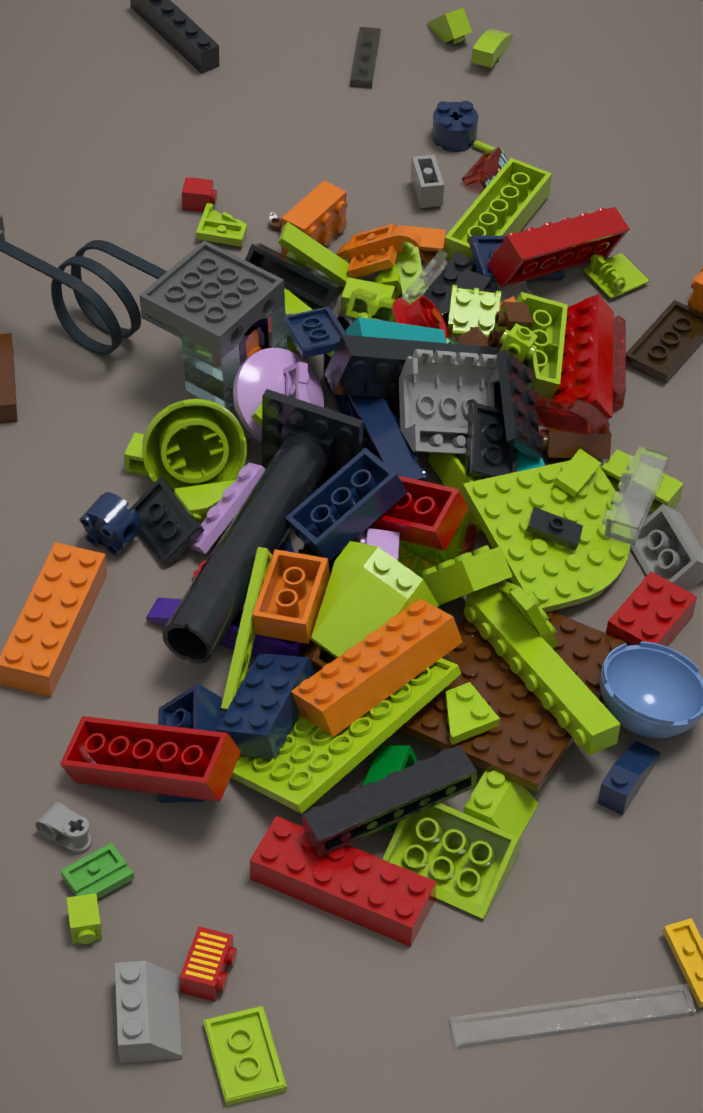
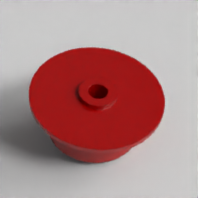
[392,296,448,338]

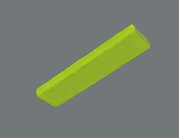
[278,222,364,288]

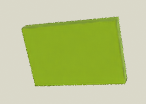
[203,1006,287,1107]

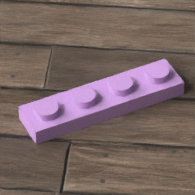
[189,463,265,554]

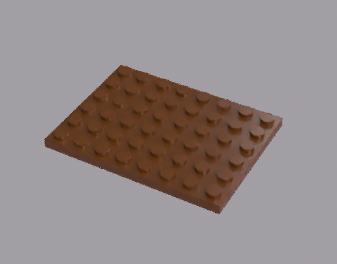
[398,611,632,792]

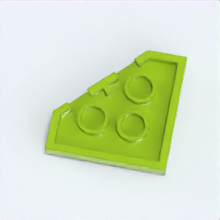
[497,581,559,649]

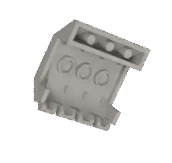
[399,349,500,455]

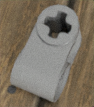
[35,802,92,854]

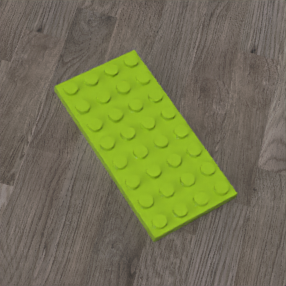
[231,658,461,814]

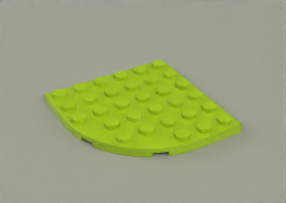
[460,460,631,613]

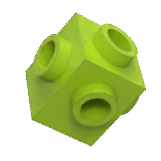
[499,323,538,363]

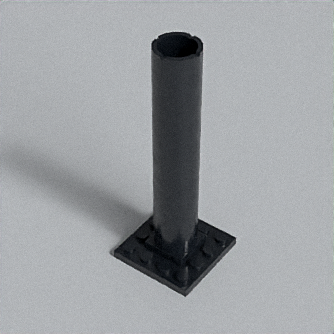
[162,389,364,664]

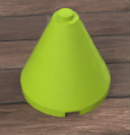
[142,399,247,491]

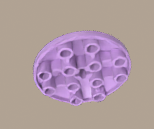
[233,348,324,442]

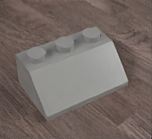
[630,504,703,589]
[115,961,182,1064]

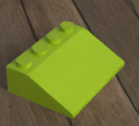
[383,803,524,919]

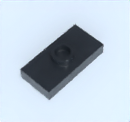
[526,507,583,550]

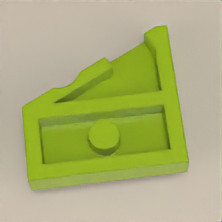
[445,682,500,745]

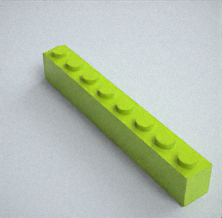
[464,584,620,755]

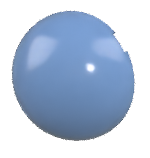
[600,642,703,739]

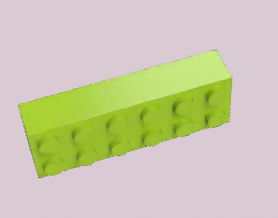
[443,158,552,273]

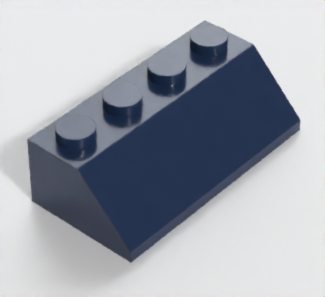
[157,683,222,803]

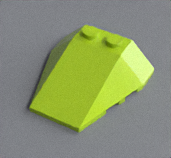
[310,541,439,658]

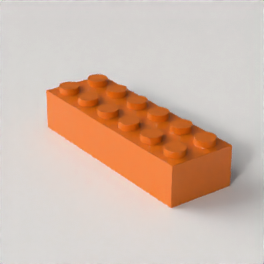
[0,542,107,697]
[291,598,463,737]

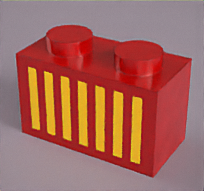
[179,926,237,1002]

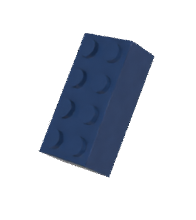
[285,448,407,562]
[216,653,314,760]

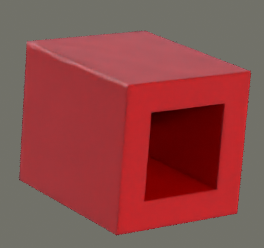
[182,177,217,212]

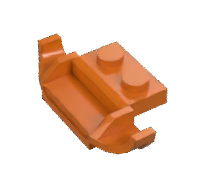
[336,223,421,278]

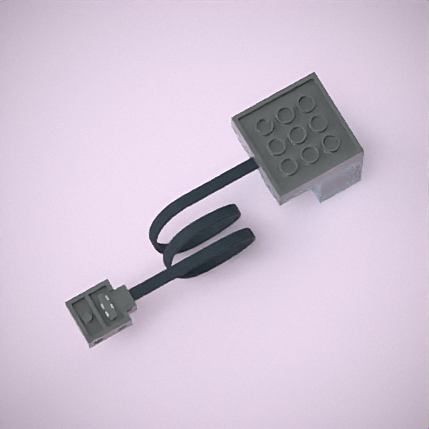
[0,215,287,409]

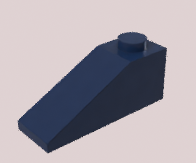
[598,741,661,816]

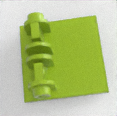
[583,253,650,299]

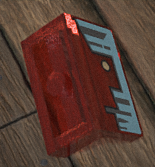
[461,147,508,189]

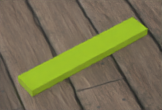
[221,547,273,712]

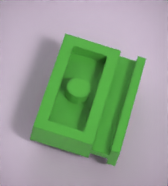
[61,842,134,899]

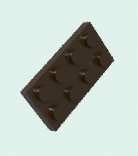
[624,300,703,382]

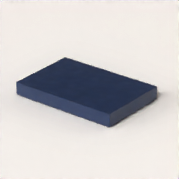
[281,307,347,358]

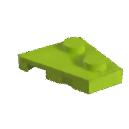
[196,203,247,247]

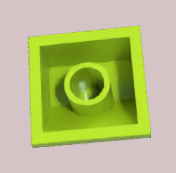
[464,770,539,838]

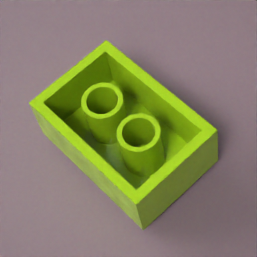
[421,545,512,605]

